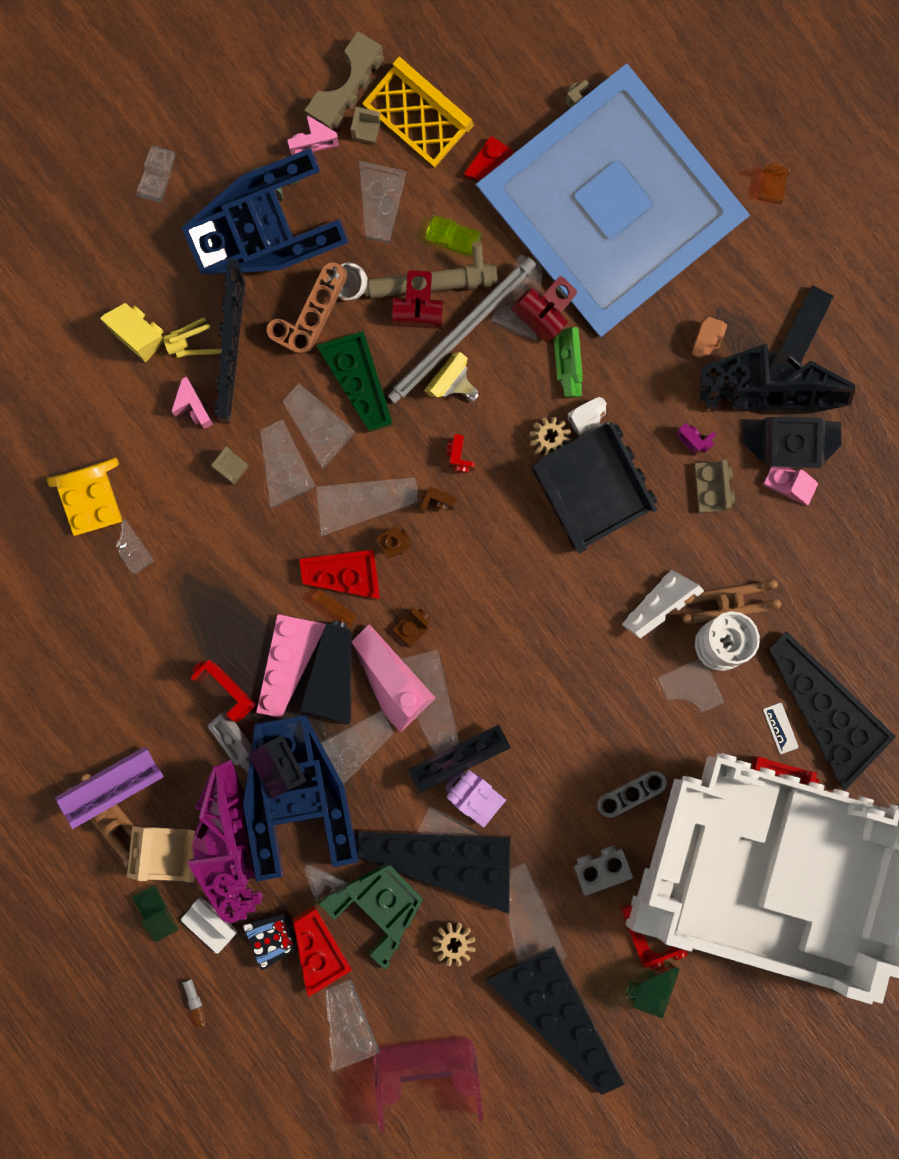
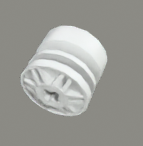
[695,611,760,671]

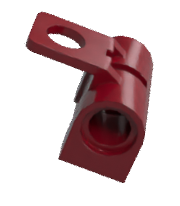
[392,270,443,329]
[510,276,577,342]

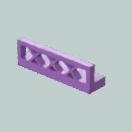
[55,747,164,829]

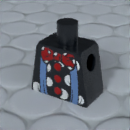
[243,913,297,971]

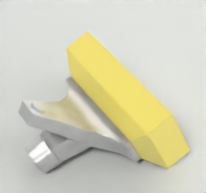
[424,352,478,402]

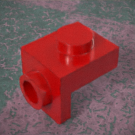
[446,434,475,473]

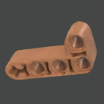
[267,262,347,353]

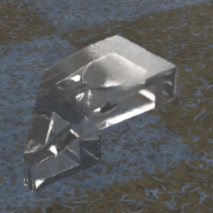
[116,520,155,575]

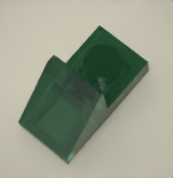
[132,885,179,942]

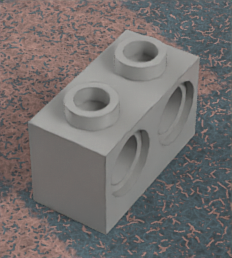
[573,845,633,896]

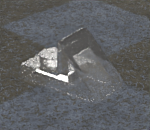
[304,863,350,903]

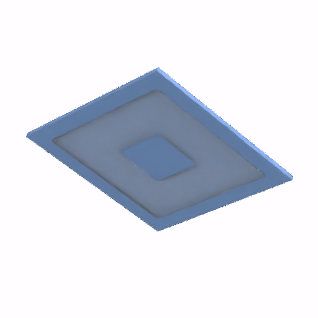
[476,63,750,338]

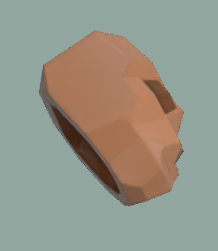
[692,317,727,359]

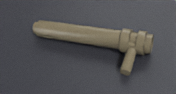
[365,241,498,299]

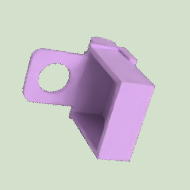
[445,769,506,827]

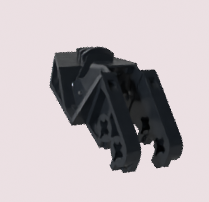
[699,344,855,415]

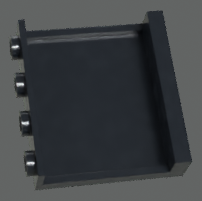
[529,421,658,554]

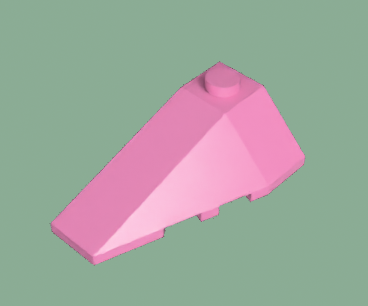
[352,625,436,732]

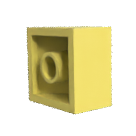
[100,303,165,363]

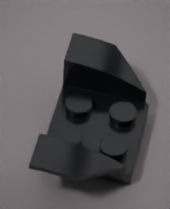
[742,417,841,469]

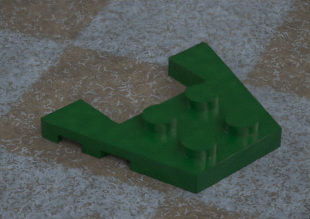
[317,863,423,970]

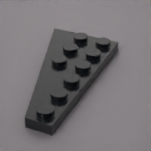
[768,631,896,791]
[486,946,625,1095]

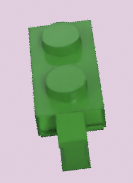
[554,327,583,398]

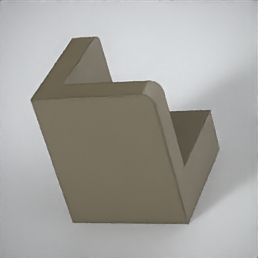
[351,107,381,145]
[211,446,249,485]

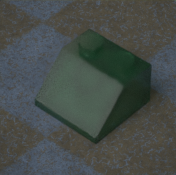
[626,961,680,1019]

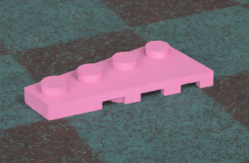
[256,614,326,718]

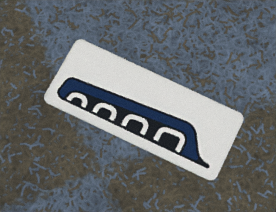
[763,703,798,754]

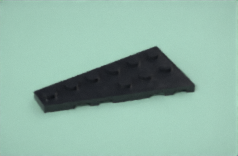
[214,259,246,424]
[358,830,511,914]

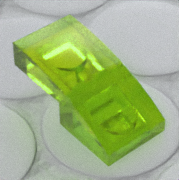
[425,215,482,257]

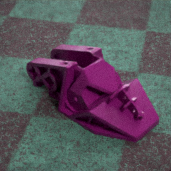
[187,760,263,923]

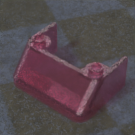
[374,1036,484,1133]

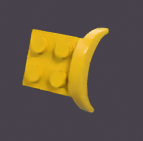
[46,458,122,536]

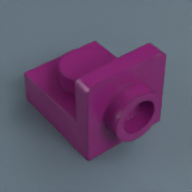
[675,423,716,455]

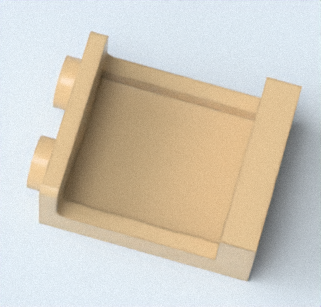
[127,826,195,883]

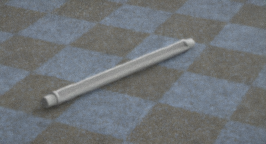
[388,258,536,403]

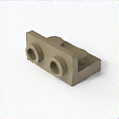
[694,459,735,513]

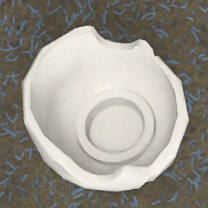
[331,262,368,301]

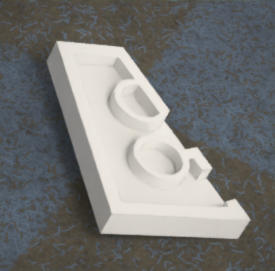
[622,569,704,638]

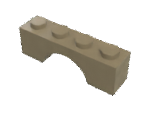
[304,31,384,130]

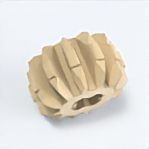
[529,417,571,456]
[433,922,475,966]

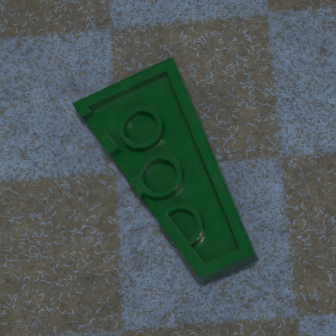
[316,331,393,433]

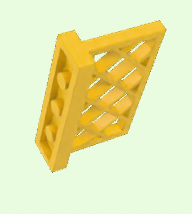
[362,57,474,168]

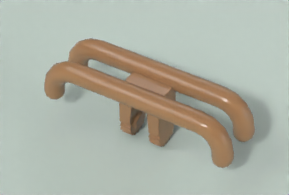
[682,579,781,624]
[66,774,134,868]

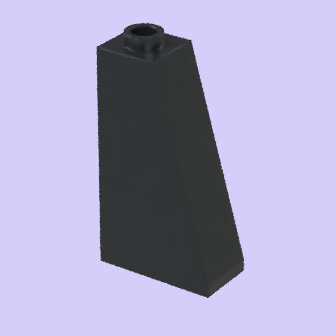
[301,620,352,725]

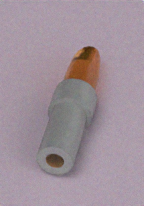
[182,979,206,1029]

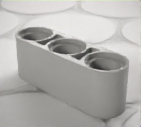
[597,771,667,818]

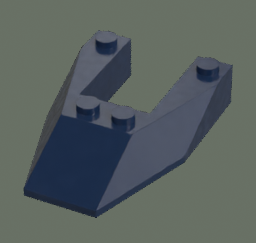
[182,147,349,274]
[243,715,359,882]

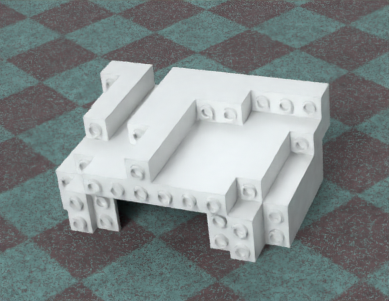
[625,753,899,1004]

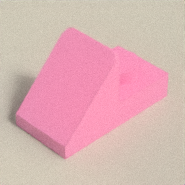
[287,116,339,155]
[172,377,213,429]
[763,467,818,506]

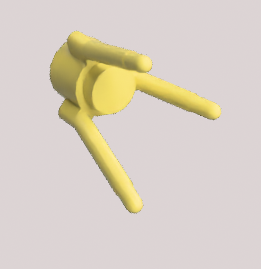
[164,318,222,358]

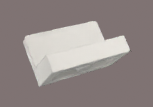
[181,897,238,953]

